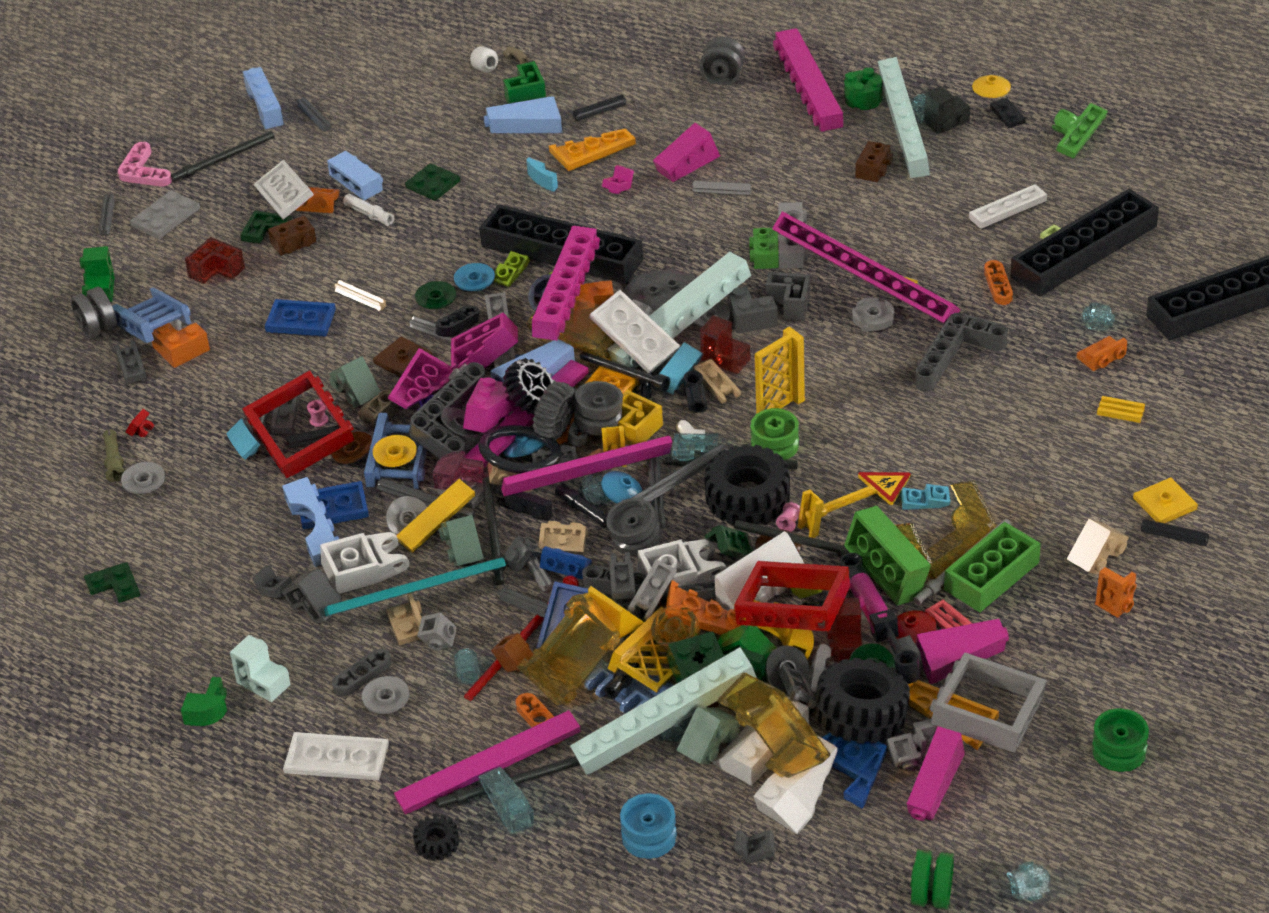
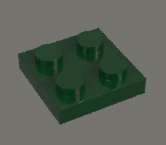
[405,163,461,201]

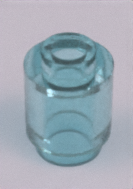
[454,649,480,684]

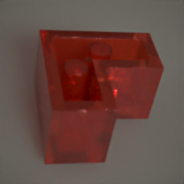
[185,237,245,284]
[700,315,751,374]
[827,598,863,663]

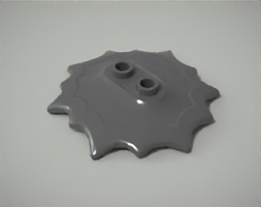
[622,267,696,311]

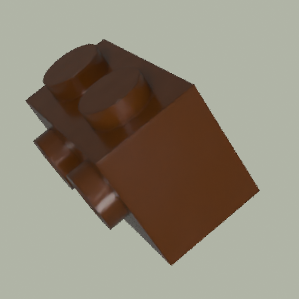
[855,141,893,183]
[268,215,317,256]

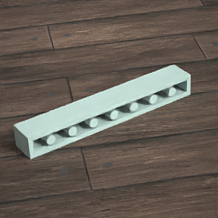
[878,57,930,178]
[607,252,751,369]
[570,648,757,775]

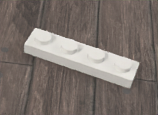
[969,184,1047,229]

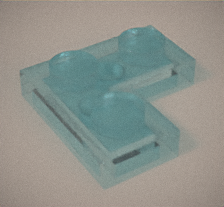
[672,433,719,461]

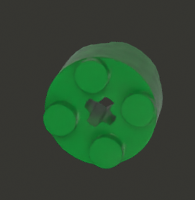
[844,67,883,110]

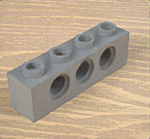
[778,202,808,268]

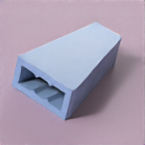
[484,96,562,133]
[491,339,575,383]

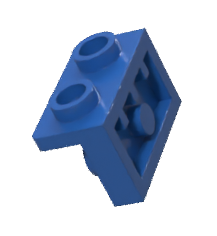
[539,546,592,580]

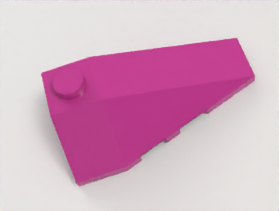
[387,348,453,409]

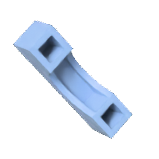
[243,67,284,129]
[282,477,339,567]

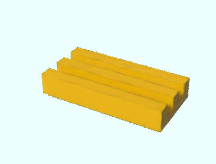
[1097,396,1145,423]

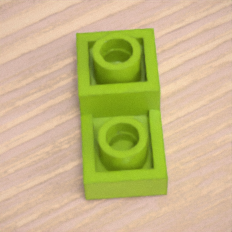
[494,251,530,287]

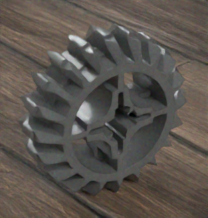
[533,381,576,440]

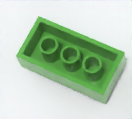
[844,506,931,606]
[944,521,1041,612]

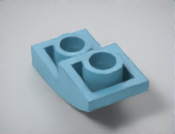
[526,157,558,192]
[226,418,260,460]
[900,484,950,510]

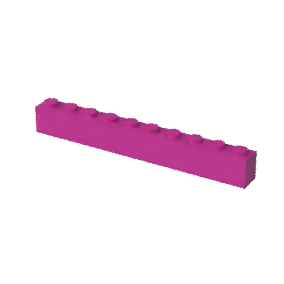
[772,211,961,324]

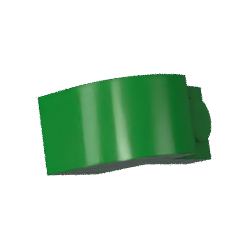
[181,677,227,726]

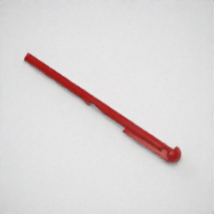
[464,575,579,701]

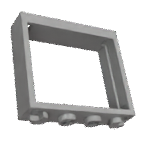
[930,652,1047,753]

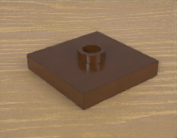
[373,336,433,377]

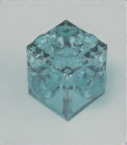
[1007,861,1050,901]

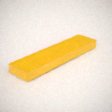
[396,479,475,553]

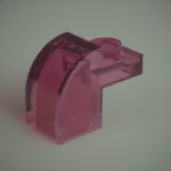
[432,451,485,490]

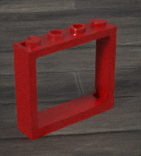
[242,370,354,478]
[734,561,850,631]

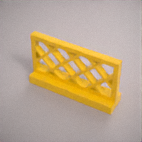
[755,326,805,414]
[608,606,697,693]

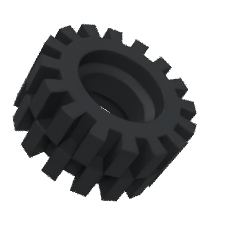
[413,814,459,861]

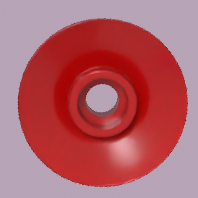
[896,610,937,645]

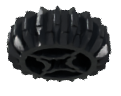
[502,358,556,415]

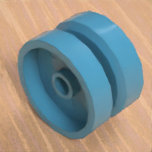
[620,793,677,859]

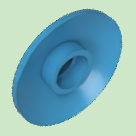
[454,263,495,291]
[503,435,545,457]
[601,471,643,504]

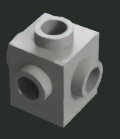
[417,613,457,651]

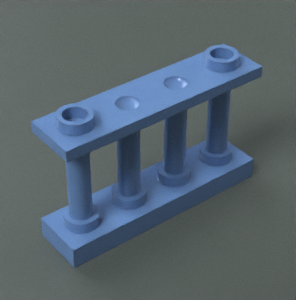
[112,287,191,343]
[364,413,427,489]

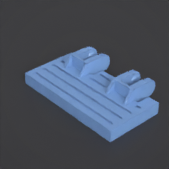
[582,658,674,713]

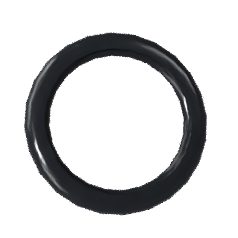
[478,425,562,474]

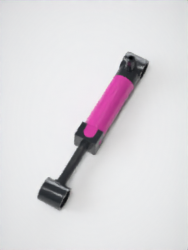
[840,553,920,684]

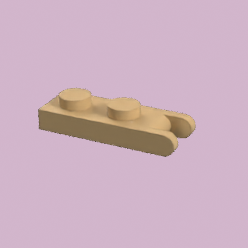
[693,359,741,404]

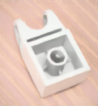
[320,532,410,594]
[638,539,727,589]

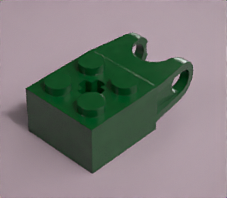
[667,631,738,711]

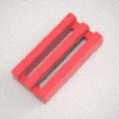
[925,599,973,629]

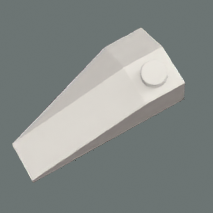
[753,736,838,834]

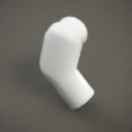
[676,420,705,440]

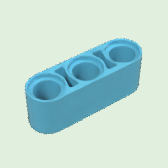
[660,342,703,395]

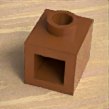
[491,633,534,672]

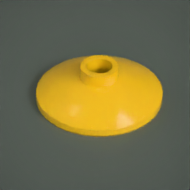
[972,75,1011,98]
[373,435,417,467]

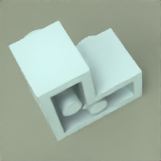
[230,635,290,702]

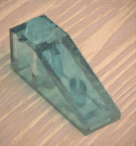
[478,767,534,835]

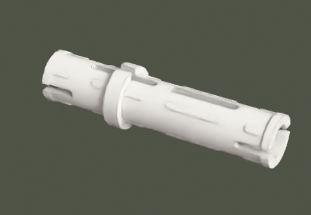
[343,194,394,226]

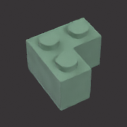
[329,356,381,408]
[439,515,484,566]
[677,706,742,764]

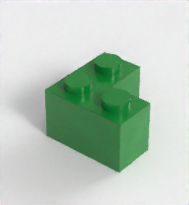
[503,61,546,104]
[80,246,115,302]
[718,625,776,665]

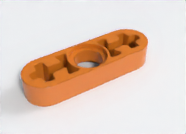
[984,260,1013,305]
[516,693,563,745]

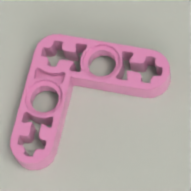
[118,142,172,186]

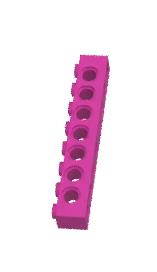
[532,226,600,341]

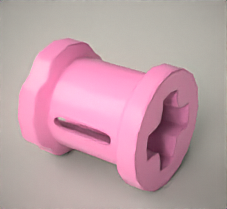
[307,400,329,427]
[776,502,800,532]

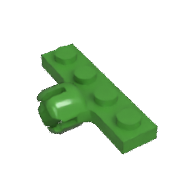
[1052,103,1108,159]

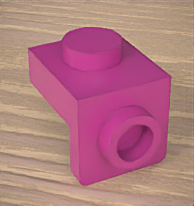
[602,165,634,194]

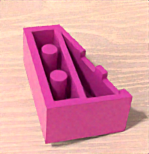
[653,123,720,182]
[451,312,518,370]
[463,378,519,433]

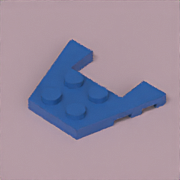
[784,732,887,809]

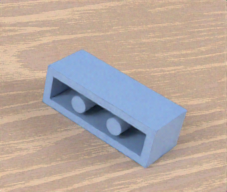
[327,151,383,200]

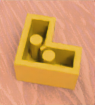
[618,390,663,446]

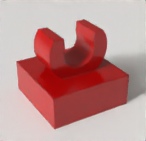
[125,409,154,437]

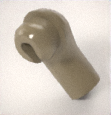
[503,46,529,64]

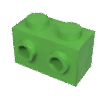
[749,228,779,269]

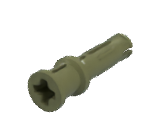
[103,429,125,482]

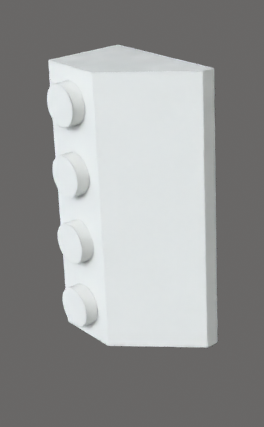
[715,531,804,611]
[712,697,809,786]

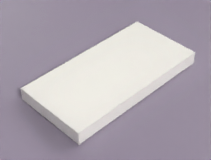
[253,160,314,219]
[589,290,680,374]
[283,732,389,780]

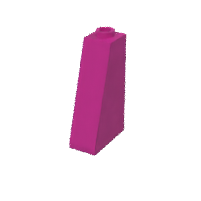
[916,619,1009,684]
[907,726,964,821]

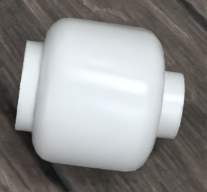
[470,46,498,73]

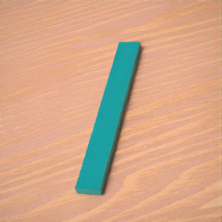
[324,557,506,617]

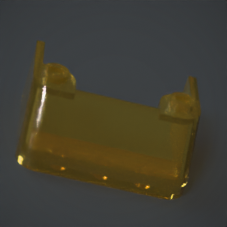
[895,480,997,580]
[718,672,831,778]

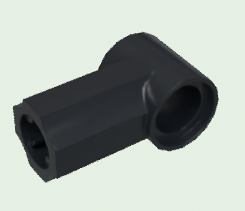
[684,370,707,413]

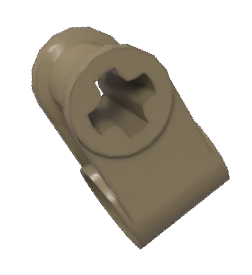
[359,390,399,428]

